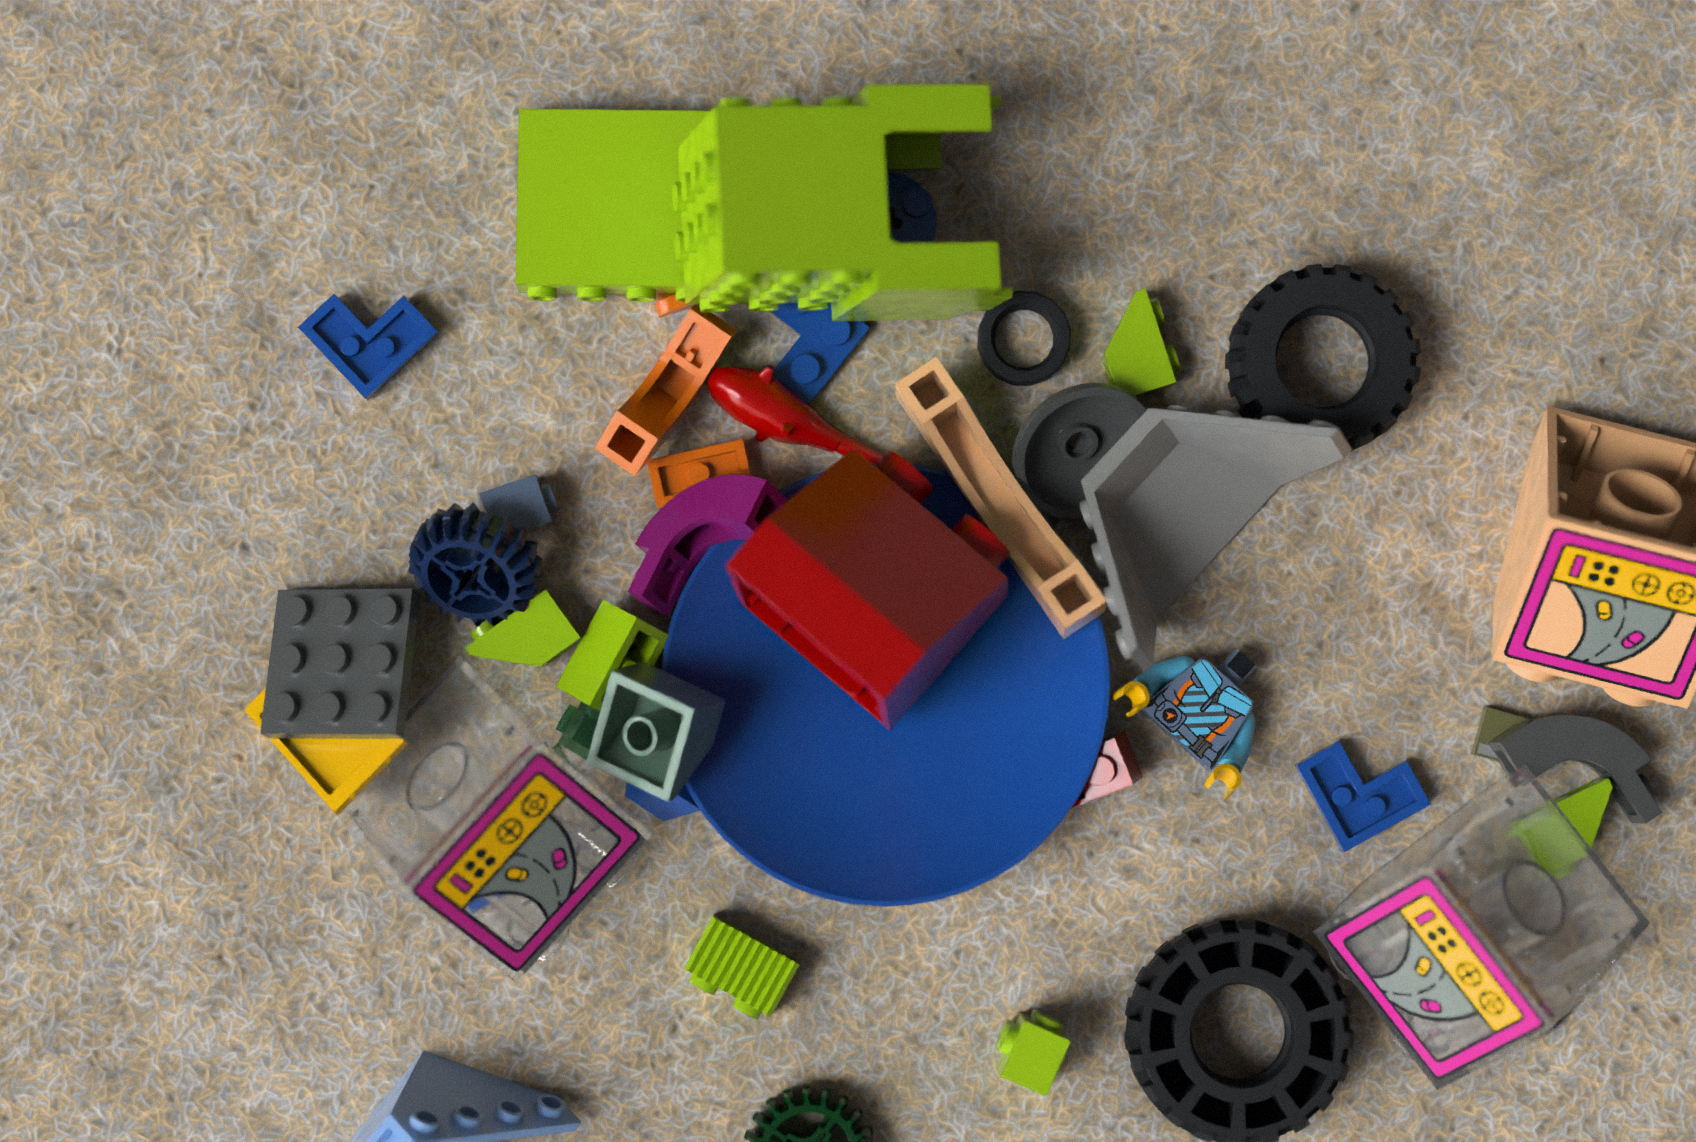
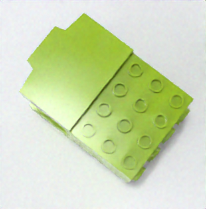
[672,84,1013,322]

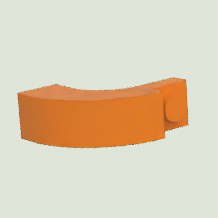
[594,305,737,476]

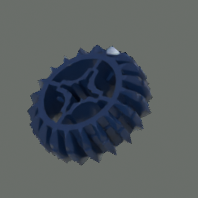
[408,502,543,627]

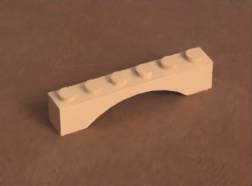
[895,357,1107,639]

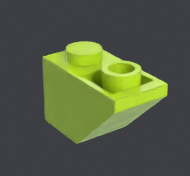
[1101,288,1181,398]
[465,589,583,667]

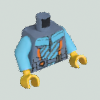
[1112,648,1257,800]

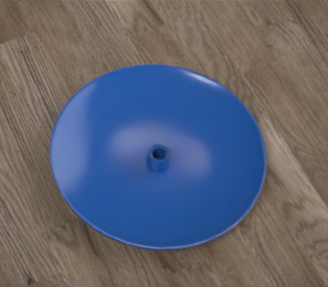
[662,463,1110,907]

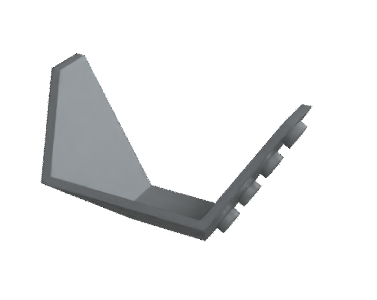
[1079,405,1352,672]

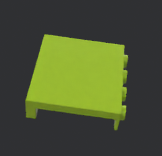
[515,109,710,302]

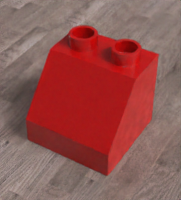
[725,448,1010,731]

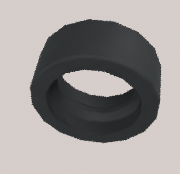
[977,291,1071,386]

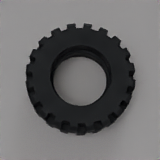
[1225,264,1421,451]

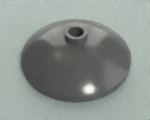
[1012,383,1146,519]

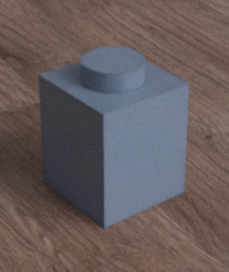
[479,474,560,533]

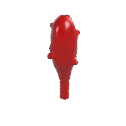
[706,365,884,463]

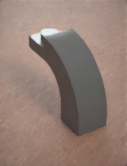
[1488,715,1662,824]

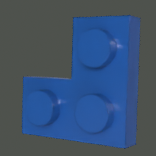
[298,294,439,400]
[769,302,870,404]
[1294,741,1431,852]

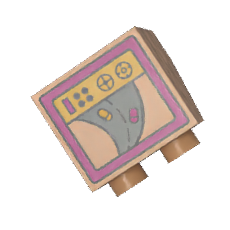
[1492,406,1696,709]

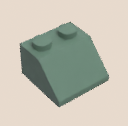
[586,662,726,802]

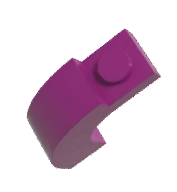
[627,474,789,617]

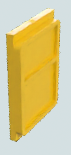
[244,687,409,815]

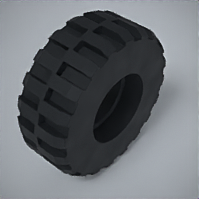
[1124,918,1354,1142]

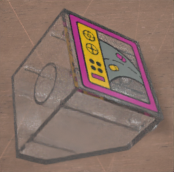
[336,655,653,983]
[1313,765,1650,1090]

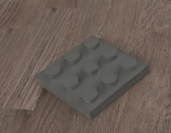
[260,588,421,739]

